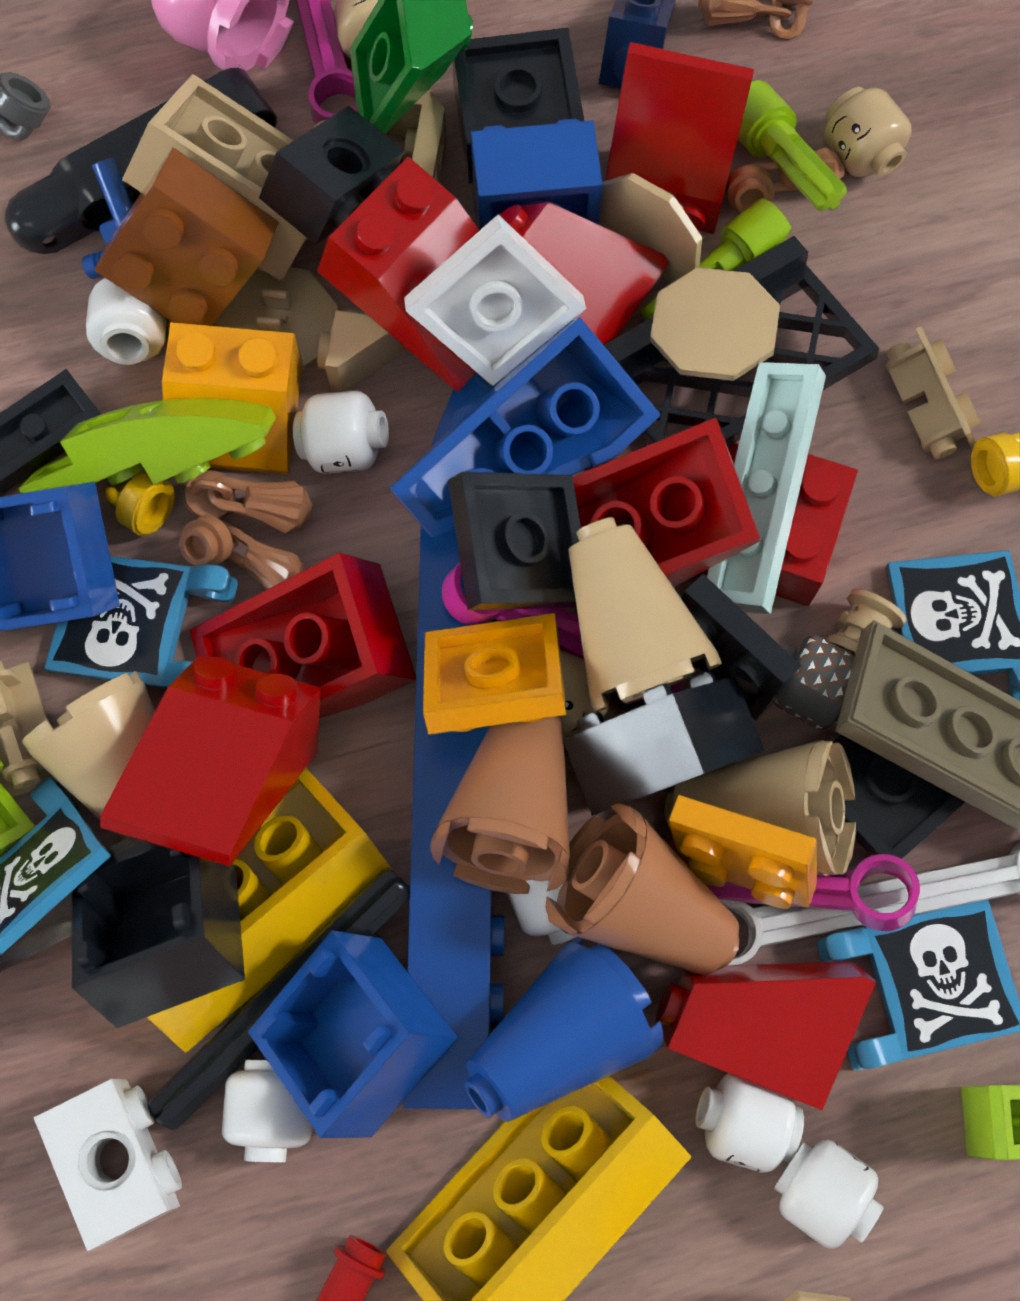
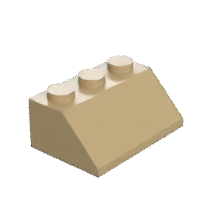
[122,74,308,281]

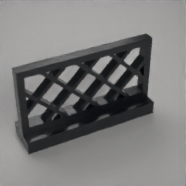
[604,236,879,447]

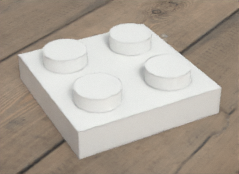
[404,214,586,386]

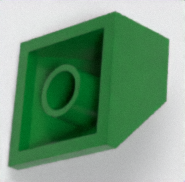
[350,0,473,134]

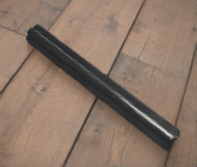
[147,868,410,1130]

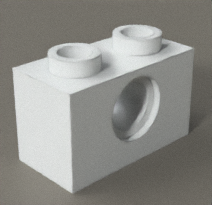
[33,1079,182,1251]

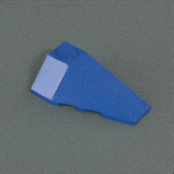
[389,317,661,537]

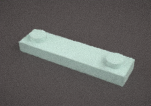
[707,362,826,614]

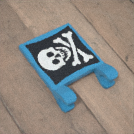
[885,550,1020,701]
[44,556,238,690]
[0,776,111,955]
[817,900,1020,1071]

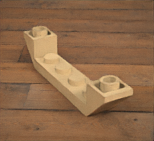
[318,90,446,392]

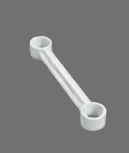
[719,842,1020,966]

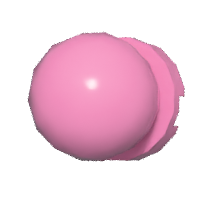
[151,0,294,72]

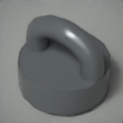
[0,72,51,141]

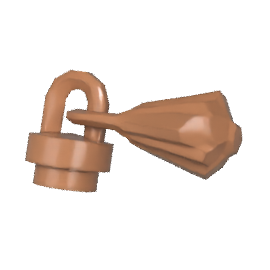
[698,0,813,40]
[726,147,845,213]
[184,470,313,533]
[179,515,305,590]

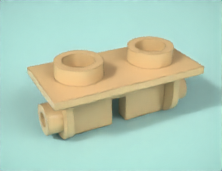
[885,326,981,459]
[0,661,59,799]

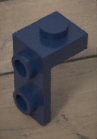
[598,0,676,88]

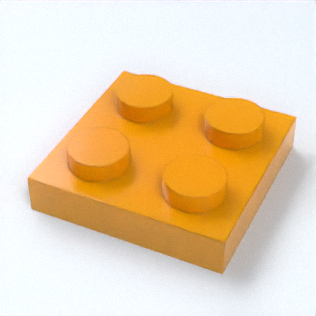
[423,613,566,735]
[669,795,817,909]

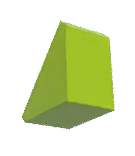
[961,1085,1020,1160]

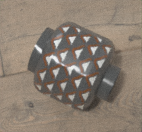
[774,635,855,730]

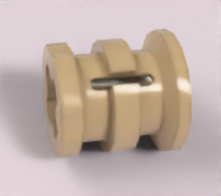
[827,589,907,656]

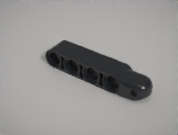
[5,67,277,254]

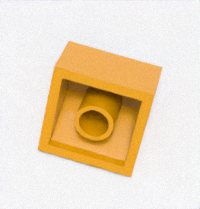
[162,322,303,475]

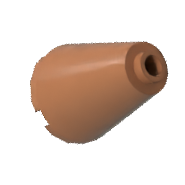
[430,716,570,894]
[545,803,740,975]

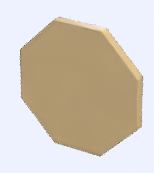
[599,173,702,281]
[215,267,339,372]
[650,267,780,381]

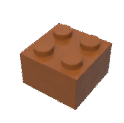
[94,147,279,326]

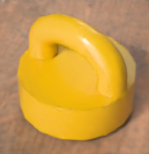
[971,432,1020,497]
[104,471,175,536]

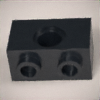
[259,105,405,245]

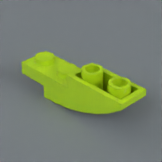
[19,398,276,493]

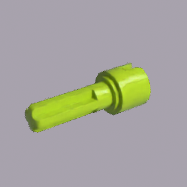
[738,80,847,212]
[642,198,792,321]

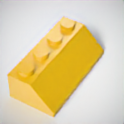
[147,768,393,1053]
[385,1076,692,1301]

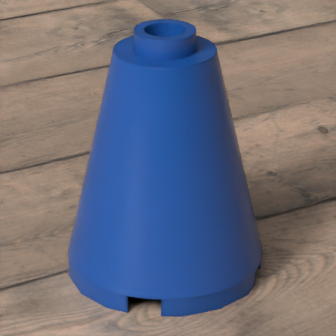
[464,937,663,1122]

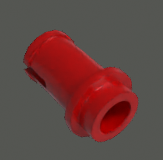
[316,1235,386,1301]

